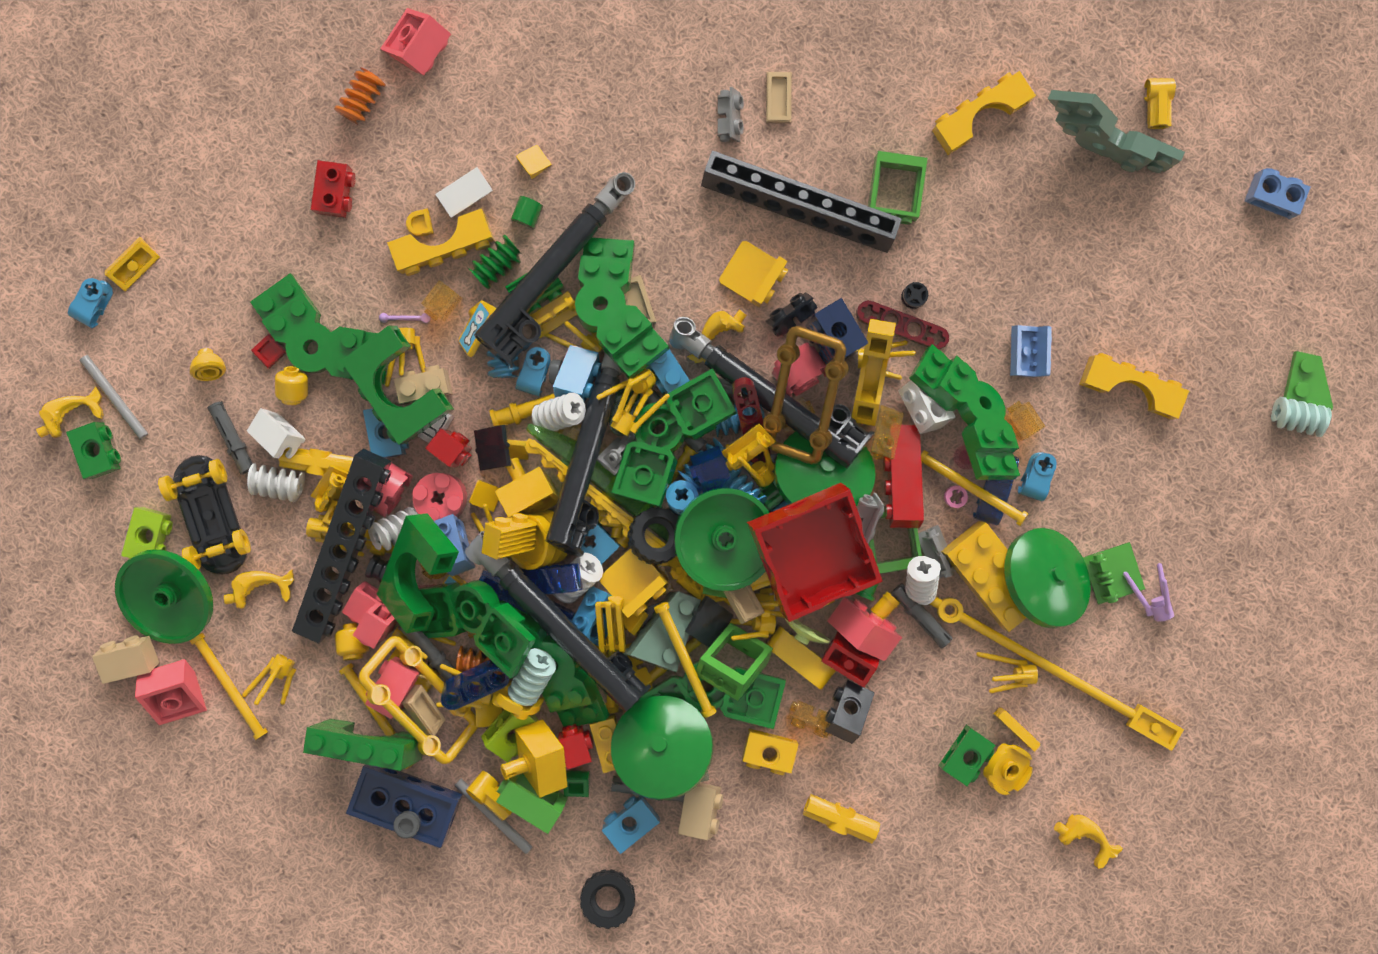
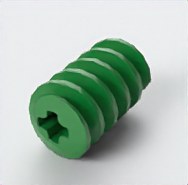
[467,234,521,289]

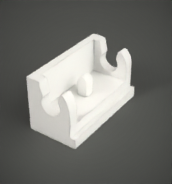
[435,167,493,218]
[247,408,306,459]

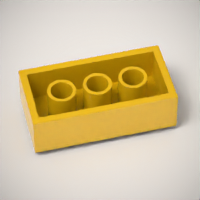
[941,520,1026,632]

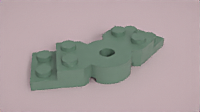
[1048,90,1185,173]

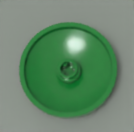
[774,432,875,507]
[674,488,769,591]
[1004,528,1091,629]
[115,550,214,644]
[611,696,713,800]

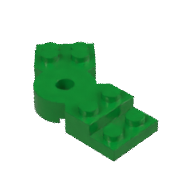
[575,238,669,379]
[250,273,388,385]
[909,344,1020,480]
[611,368,737,507]
[419,580,536,679]
[500,600,610,727]
[635,660,786,729]

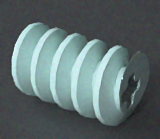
[1271,397,1332,437]
[508,648,556,706]

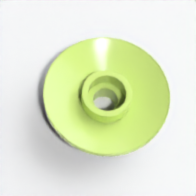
[785,618,830,645]

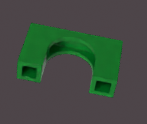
[341,325,454,445]
[377,513,459,634]
[303,719,422,771]

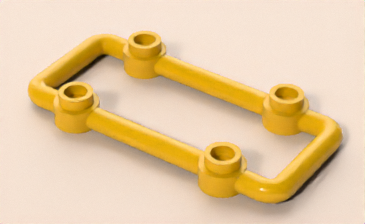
[359,636,477,764]

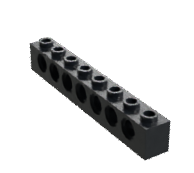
[701,150,902,253]
[292,449,392,644]

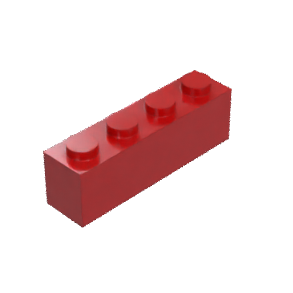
[882,425,924,528]

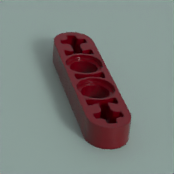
[856,300,949,349]
[732,377,771,463]

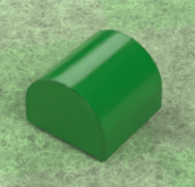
[511,196,543,229]
[758,478,785,511]
[564,770,590,797]

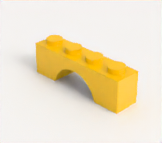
[932,71,1036,155]
[387,209,495,276]
[852,319,896,426]
[1079,353,1189,420]

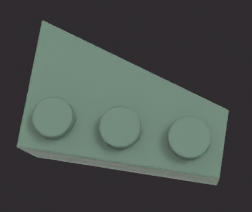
[623,591,701,672]

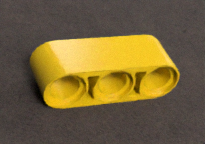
[766,626,836,690]

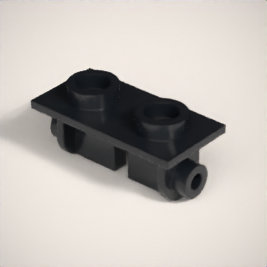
[766,292,818,337]

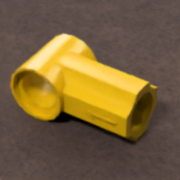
[1144,78,1176,129]
[466,770,512,821]

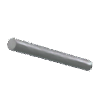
[79,355,148,440]
[454,778,532,854]

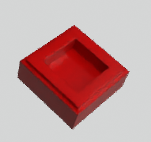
[251,334,286,369]

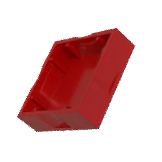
[747,483,883,622]

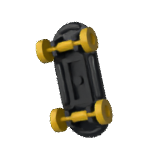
[158,455,251,575]

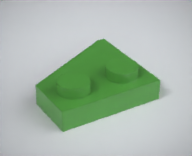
[1284,351,1333,410]

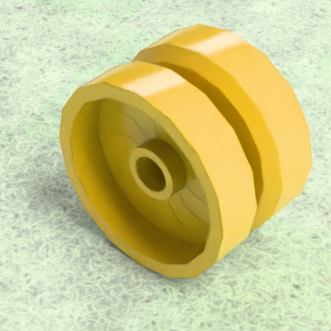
[511,510,567,570]

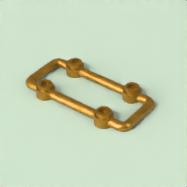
[763,326,849,464]

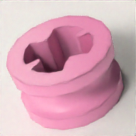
[944,486,968,508]

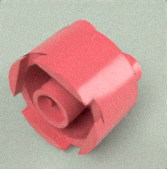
[772,342,826,397]
[359,462,413,518]
[412,473,467,521]

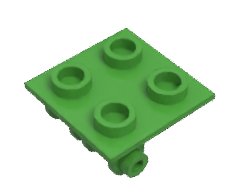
[1083,542,1145,605]

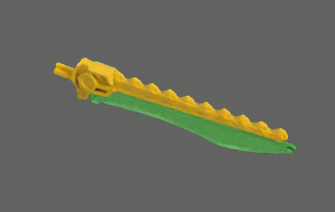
[524,424,733,609]

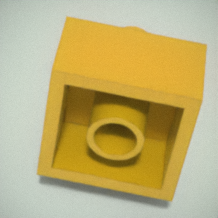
[495,458,559,518]
[500,719,567,798]

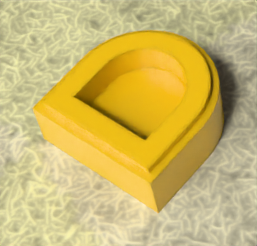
[406,208,434,237]

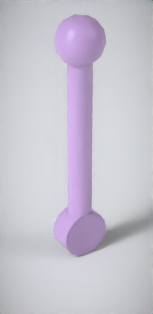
[379,313,431,323]

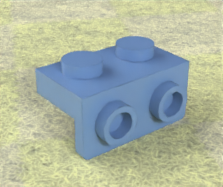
[1010,325,1052,377]

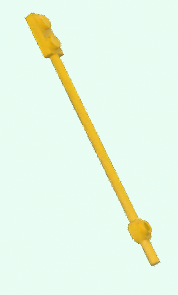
[930,597,1184,751]

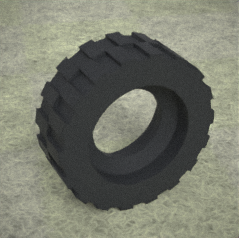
[627,507,679,565]
[580,869,635,929]

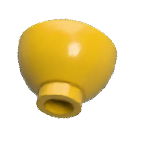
[190,348,226,381]

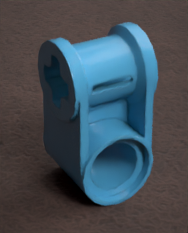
[68,278,113,328]
[515,347,551,397]
[1018,452,1057,502]

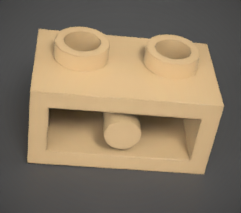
[394,365,453,405]
[92,635,159,684]
[678,783,723,840]

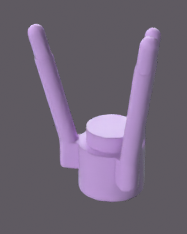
[1123,563,1174,622]

